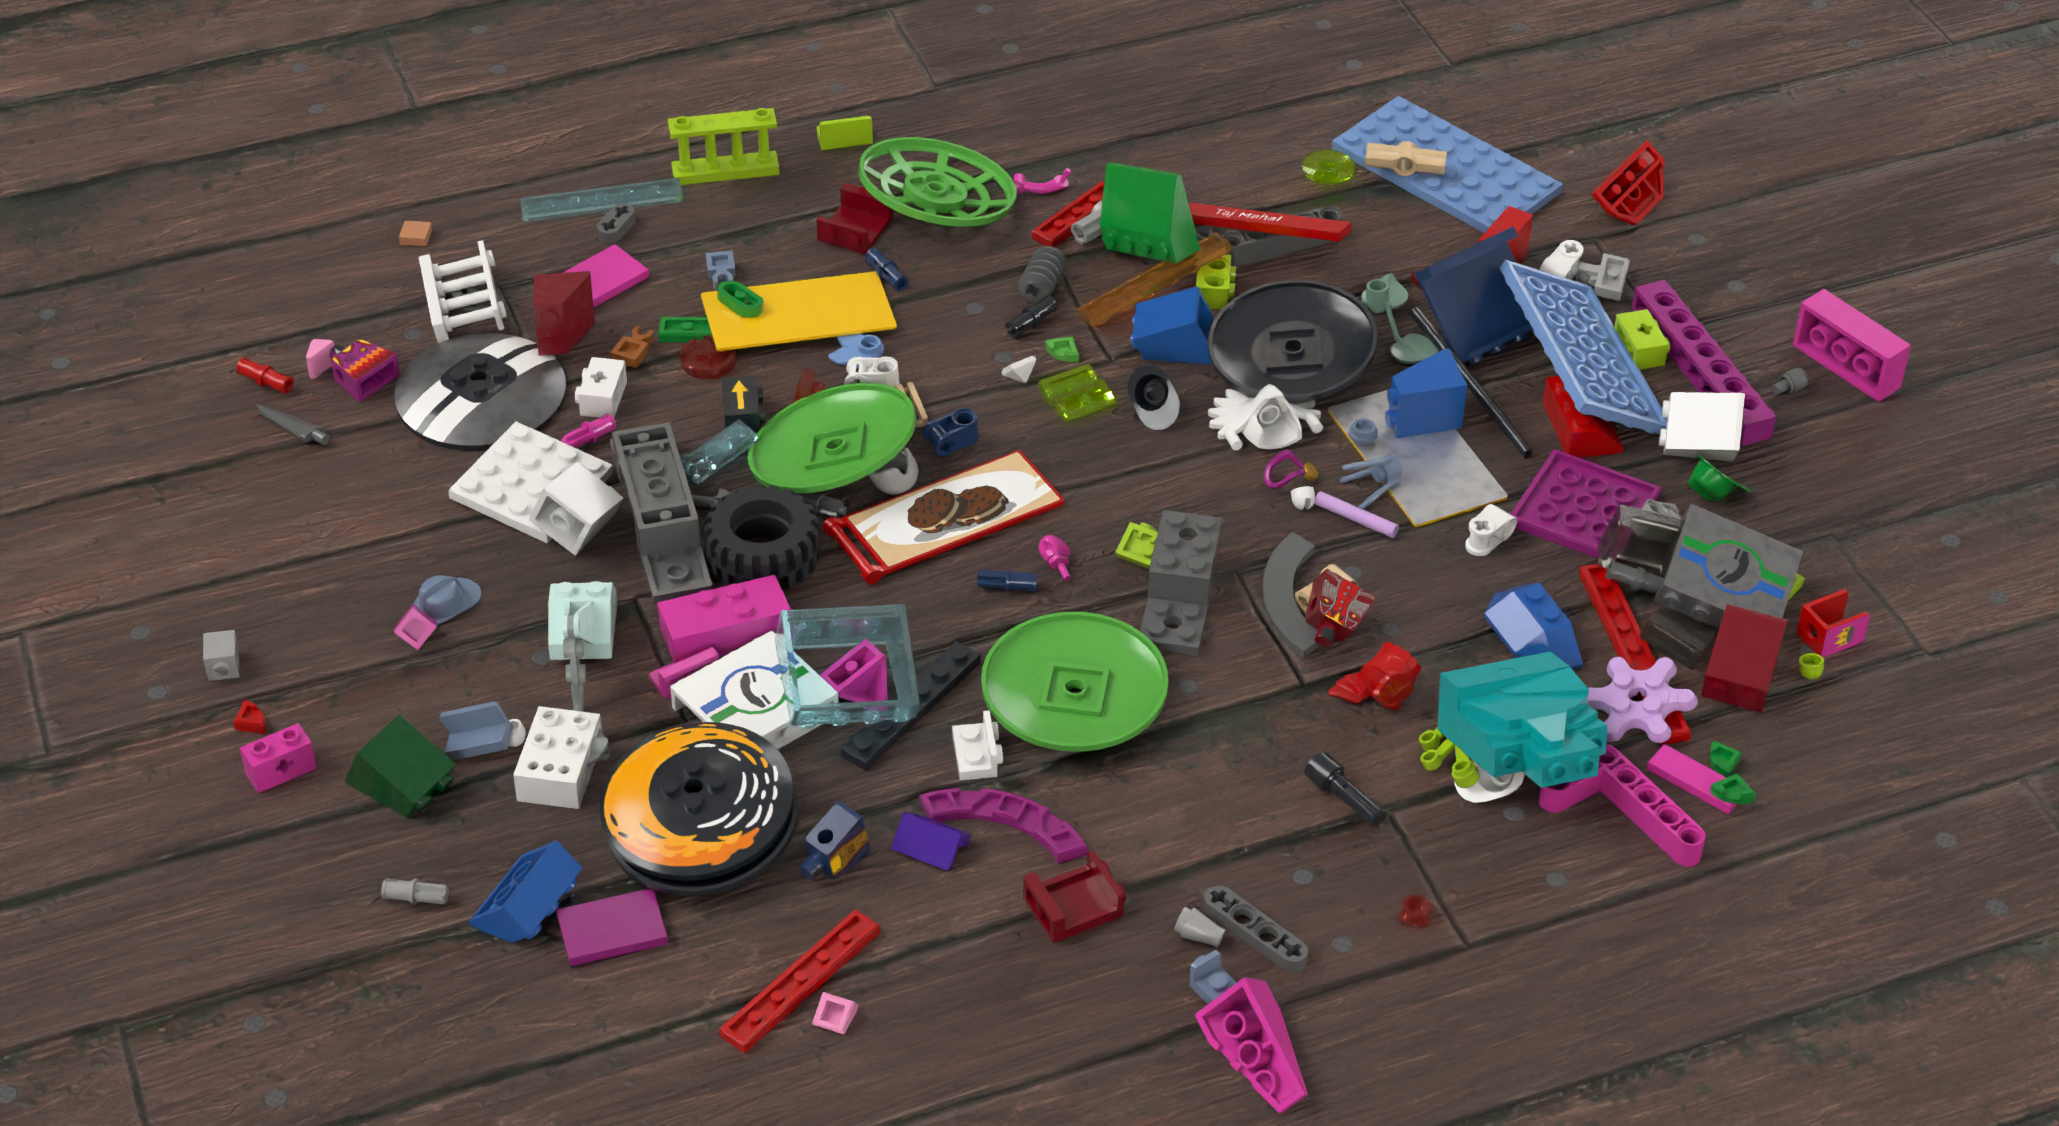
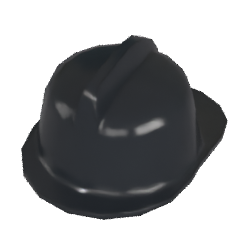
[1127,365,1180,430]

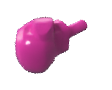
[1038,535,1071,581]

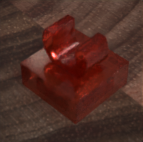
[792,367,826,404]

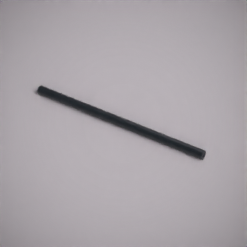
[1409,307,1533,458]

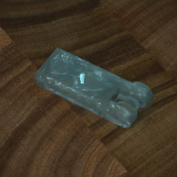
[680,419,759,483]

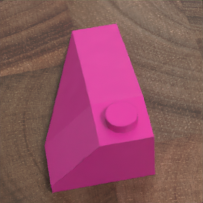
[1194,977,1308,1113]

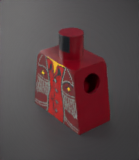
[1305,569,1376,647]

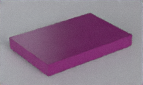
[556,889,668,966]

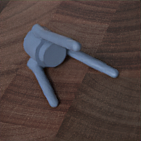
[1340,455,1402,509]

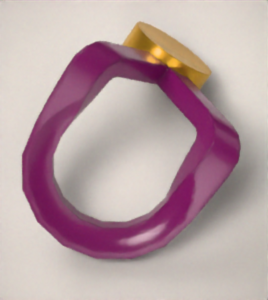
[1263,449,1318,489]

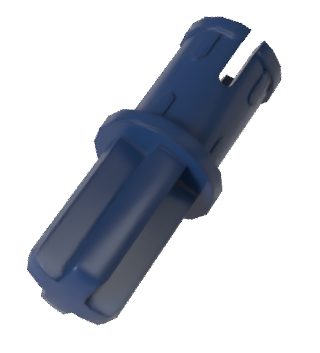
[977,568,1037,592]

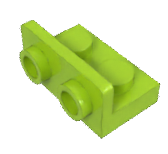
[1115,522,1158,569]

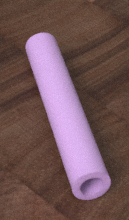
[1314,491,1399,538]

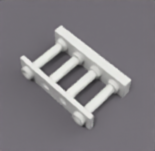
[419,240,507,343]

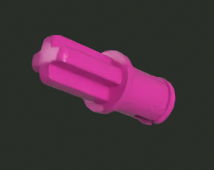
[561,413,616,448]

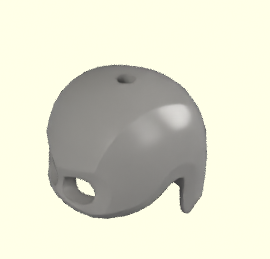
[868,447,919,495]

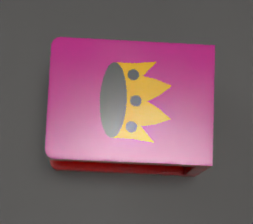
[1796,589,1870,658]

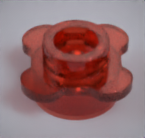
[1397,894,1434,927]

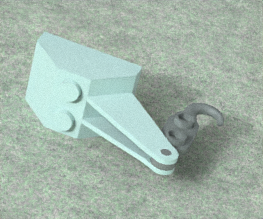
[548,581,617,712]

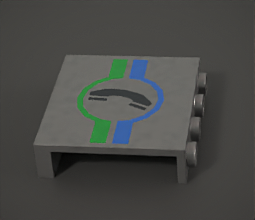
[1654,504,1803,629]

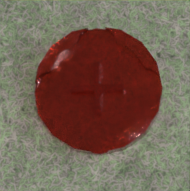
[680,335,736,380]

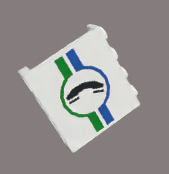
[670,631,839,750]

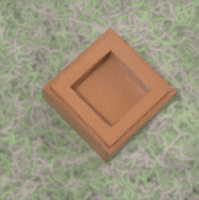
[399,221,432,246]

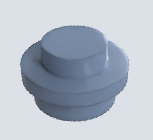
[1349,418,1378,444]

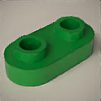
[717,281,763,317]

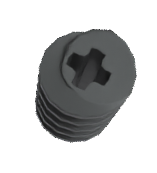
[1018,246,1066,305]

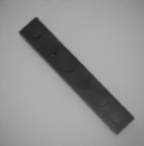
[841,641,981,771]

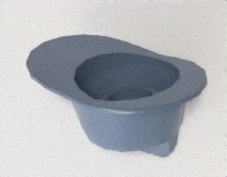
[414,575,481,624]

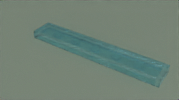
[520,178,683,222]

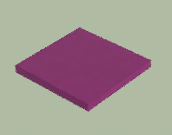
[1511,449,1662,563]

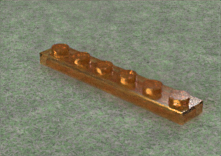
[1077,232,1232,327]

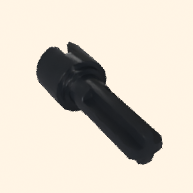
[1304,752,1383,825]

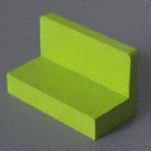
[816,116,873,150]

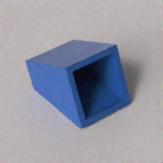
[1130,286,1215,364]
[1385,348,1467,438]

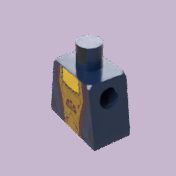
[799,800,871,881]

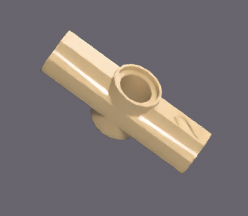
[1365,141,1447,176]

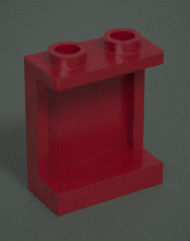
[1023,851,1126,943]

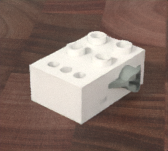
[513,706,610,809]

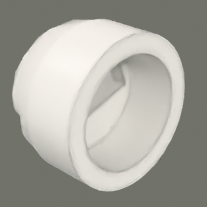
[1291,486,1315,510]
[508,719,526,747]

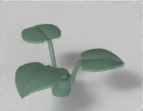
[1361,272,1438,364]

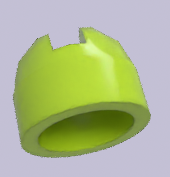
[1799,653,1824,680]

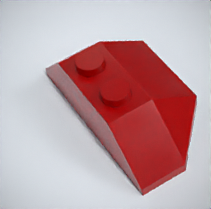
[1590,140,1665,226]

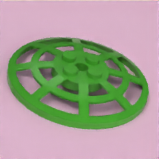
[858,137,1017,227]

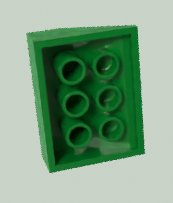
[1100,162,1200,263]

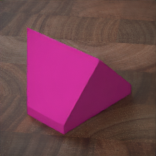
[820,638,888,710]

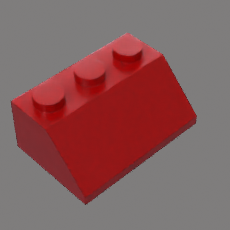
[1543,376,1624,458]

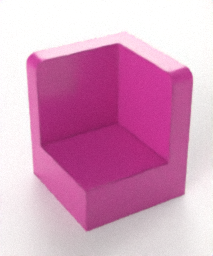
[393,603,438,650]

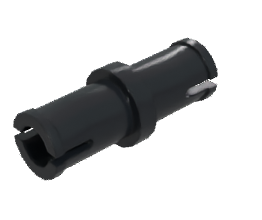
[1005,295,1058,338]

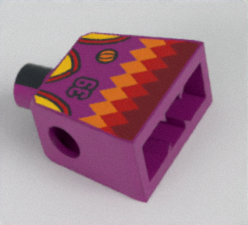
[329,339,400,402]

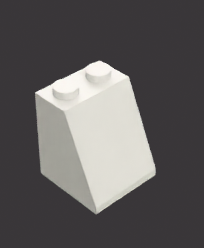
[1659,392,1745,462]
[529,462,623,556]

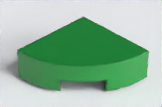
[1709,740,1742,778]
[1710,773,1756,804]

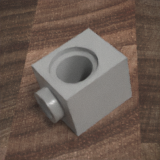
[203,630,239,681]

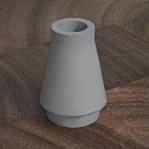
[1174,907,1226,948]

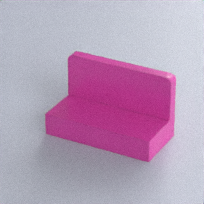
[649,647,719,700]

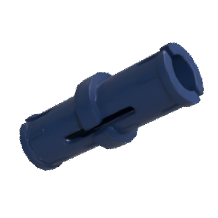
[865,248,909,292]

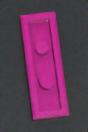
[1646,744,1738,814]

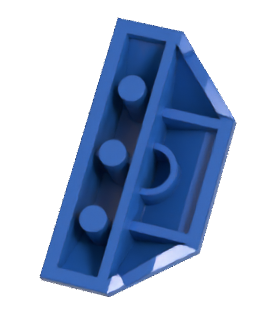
[1484,583,1583,671]

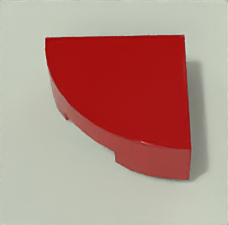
[233,700,267,734]

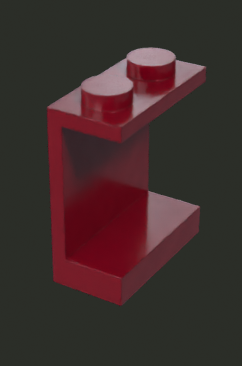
[816,183,894,254]

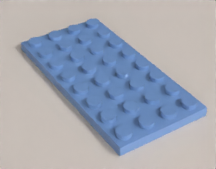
[1331,96,1563,233]
[1500,260,1667,434]

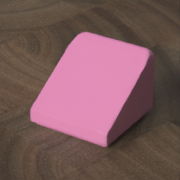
[306,339,334,379]
[812,992,859,1035]

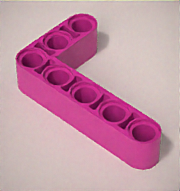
[1539,744,1706,867]

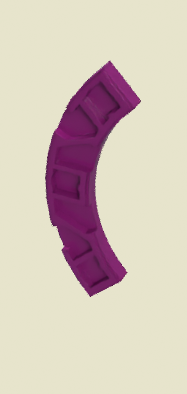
[919,788,1088,864]

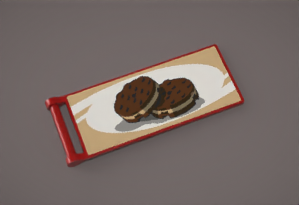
[822,450,1064,585]

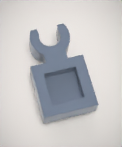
[705,251,736,290]

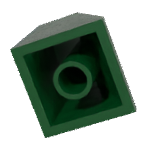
[345,714,456,818]

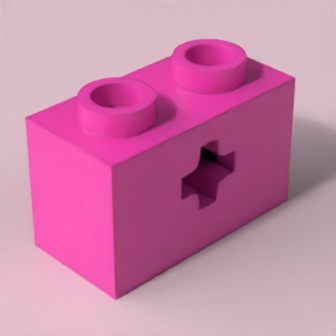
[240,723,317,793]

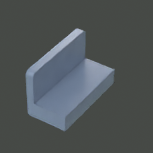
[440,702,513,760]

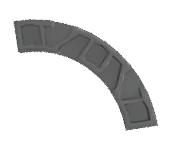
[1262,532,1320,659]

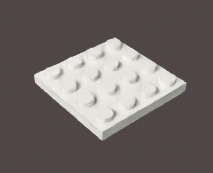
[449,421,613,543]

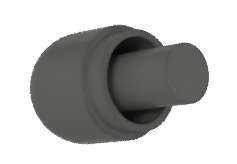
[1771,368,1809,395]

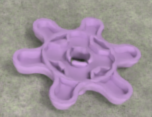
[1588,657,1698,743]

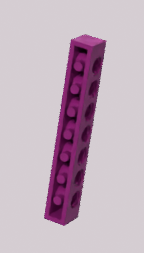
[1632,279,1776,446]

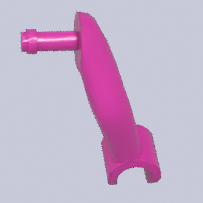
[1014,168,1071,195]

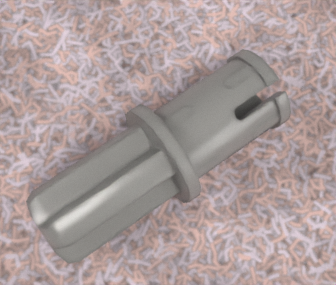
[381,878,449,905]

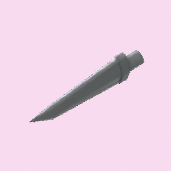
[256,403,330,445]

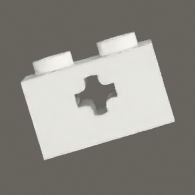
[575,357,627,418]

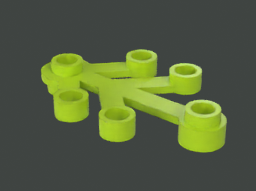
[1419,727,1480,788]

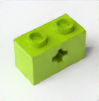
[1614,309,1670,370]

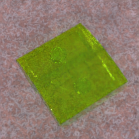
[1038,364,1117,422]

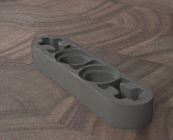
[1203,885,1308,973]

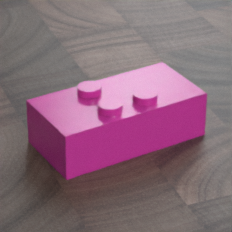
[1793,289,1911,402]
[657,575,794,664]

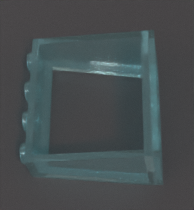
[775,604,920,728]

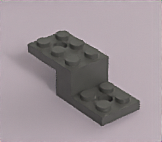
[1140,510,1222,656]

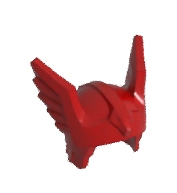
[1328,642,1421,710]

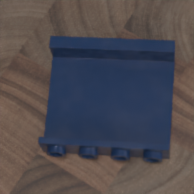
[1415,226,1534,365]

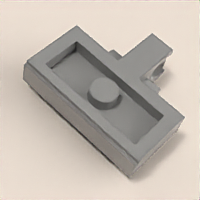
[1575,253,1630,301]

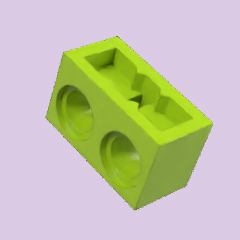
[1196,253,1236,310]

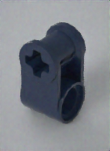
[922,408,979,457]

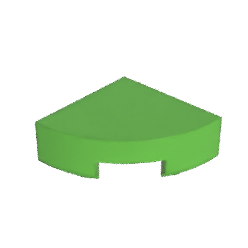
[1045,337,1079,362]

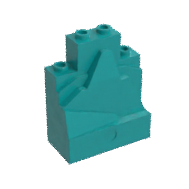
[1438,651,1607,788]

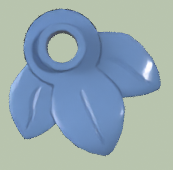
[828,333,884,369]

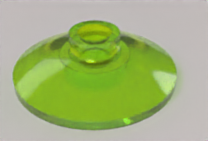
[1302,149,1355,184]

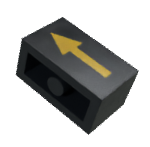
[721,375,765,437]

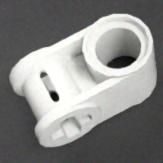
[1539,240,1583,280]
[844,357,900,388]
[1465,504,1517,556]

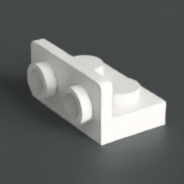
[952,711,1003,780]

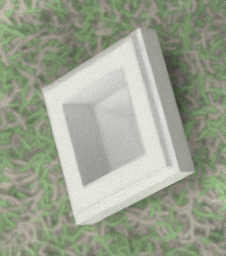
[1002,356,1036,383]

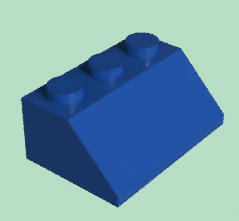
[468,840,582,943]

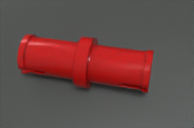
[236,357,294,394]

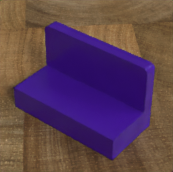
[892,812,971,870]

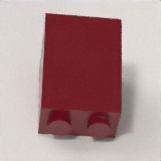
[533,271,595,356]
[1701,604,1788,713]

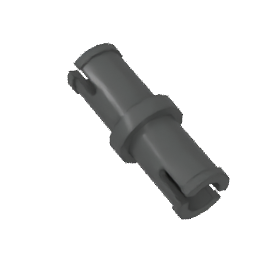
[1606,560,1665,594]

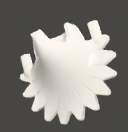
[1208,384,1323,450]

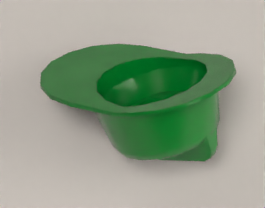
[1688,453,1753,501]

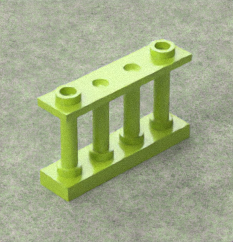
[668,108,780,186]

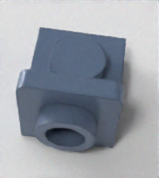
[1189,950,1237,1004]

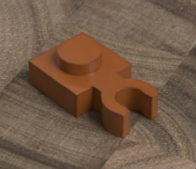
[610,326,654,368]

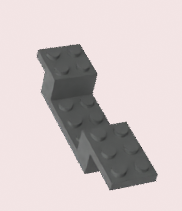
[609,422,713,605]

